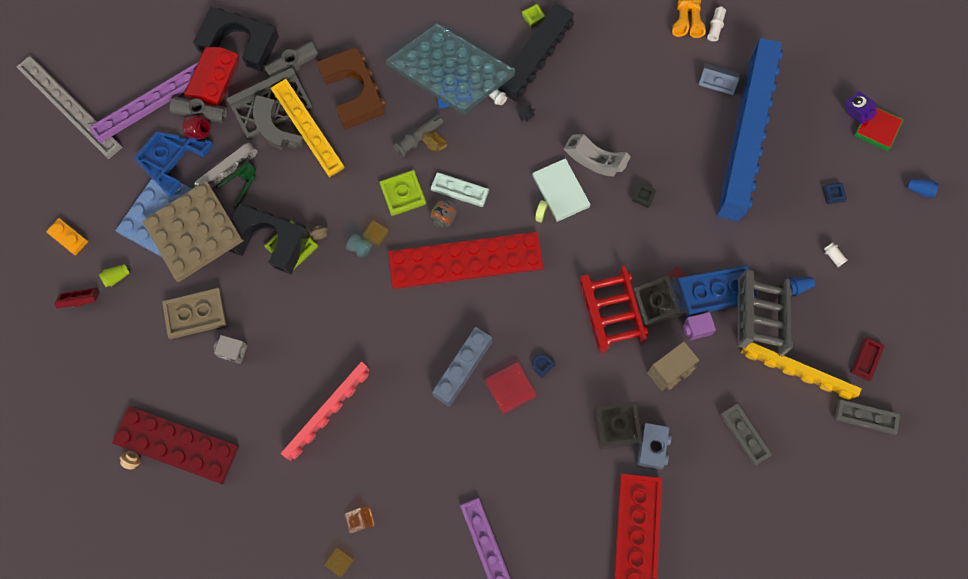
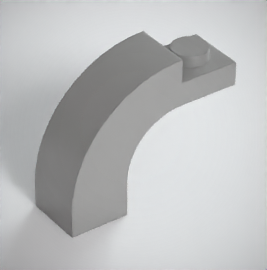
[564,134,631,177]

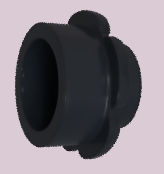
[519,105,535,122]

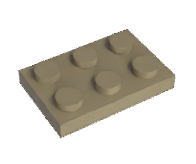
[162,288,227,339]

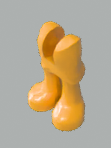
[672,0,706,38]

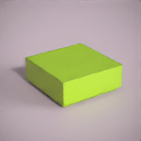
[522,4,546,28]

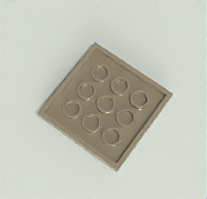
[142,180,244,282]

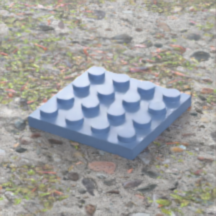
[115,179,192,258]

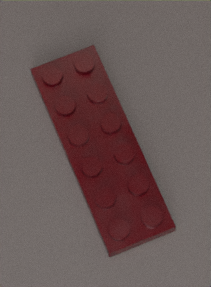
[112,406,239,485]

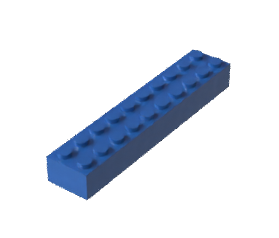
[717,38,783,222]

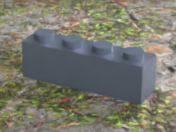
[432,327,492,407]

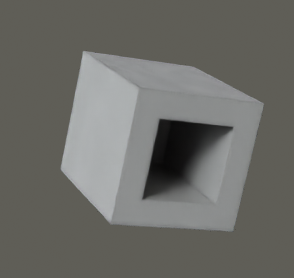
[214,335,247,364]

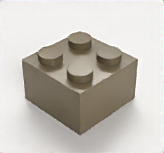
[647,342,699,391]

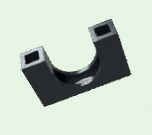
[193,7,279,72]
[228,204,310,275]

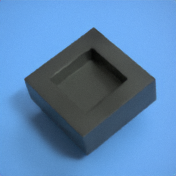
[632,183,657,208]

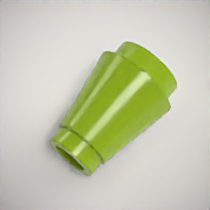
[99,264,130,287]

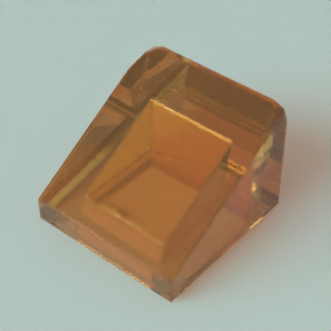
[345,507,374,534]

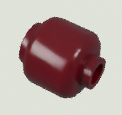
[183,115,211,139]

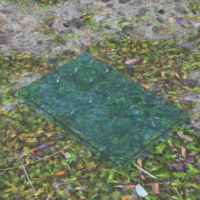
[386,24,515,115]

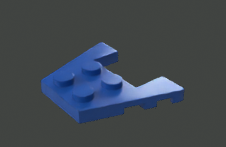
[134,132,213,197]

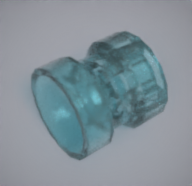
[346,233,372,259]

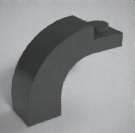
[253,95,305,151]

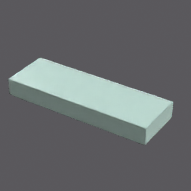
[431,172,489,207]

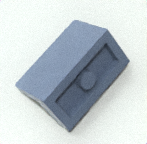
[698,63,740,95]

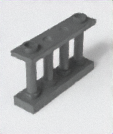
[738,269,793,357]

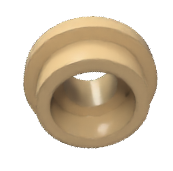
[120,451,141,469]

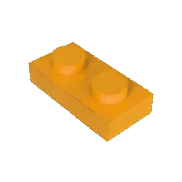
[46,218,88,256]

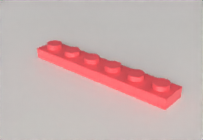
[281,362,370,461]

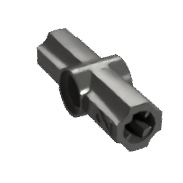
[264,41,319,78]
[170,97,228,124]

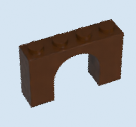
[317,47,386,130]

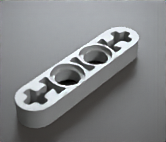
[194,143,257,189]

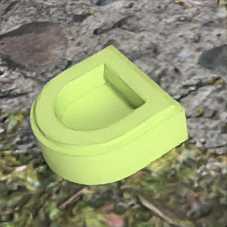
[535,200,548,223]

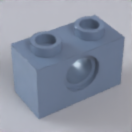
[637,423,672,470]

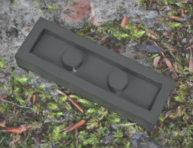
[835,399,900,435]
[720,404,772,466]

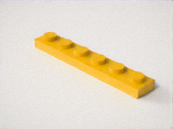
[271,79,345,178]
[741,342,862,400]

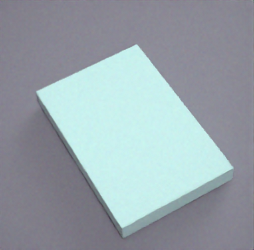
[532,158,591,222]

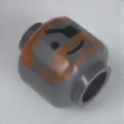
[430,200,458,229]

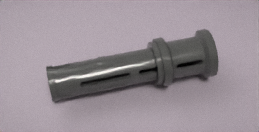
[393,114,444,158]

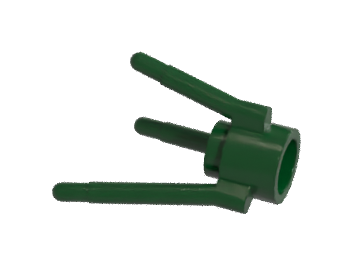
[216,161,257,208]

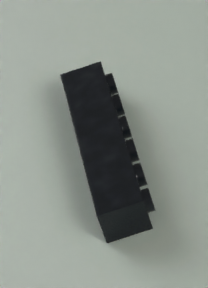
[498,3,575,101]

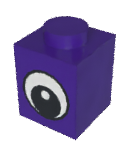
[845,91,877,125]

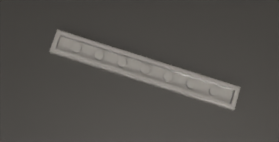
[16,56,123,159]

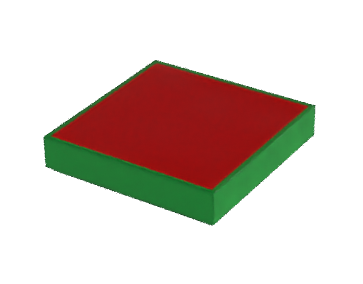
[854,107,904,151]

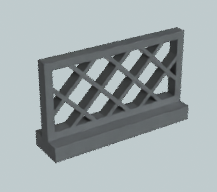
[226,68,313,139]

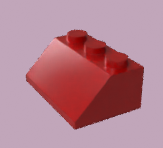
[184,47,240,106]

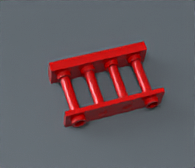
[579,266,648,354]

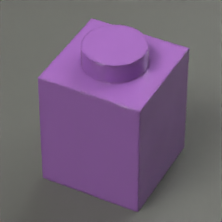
[683,312,716,341]

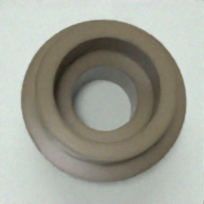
[309,225,328,240]

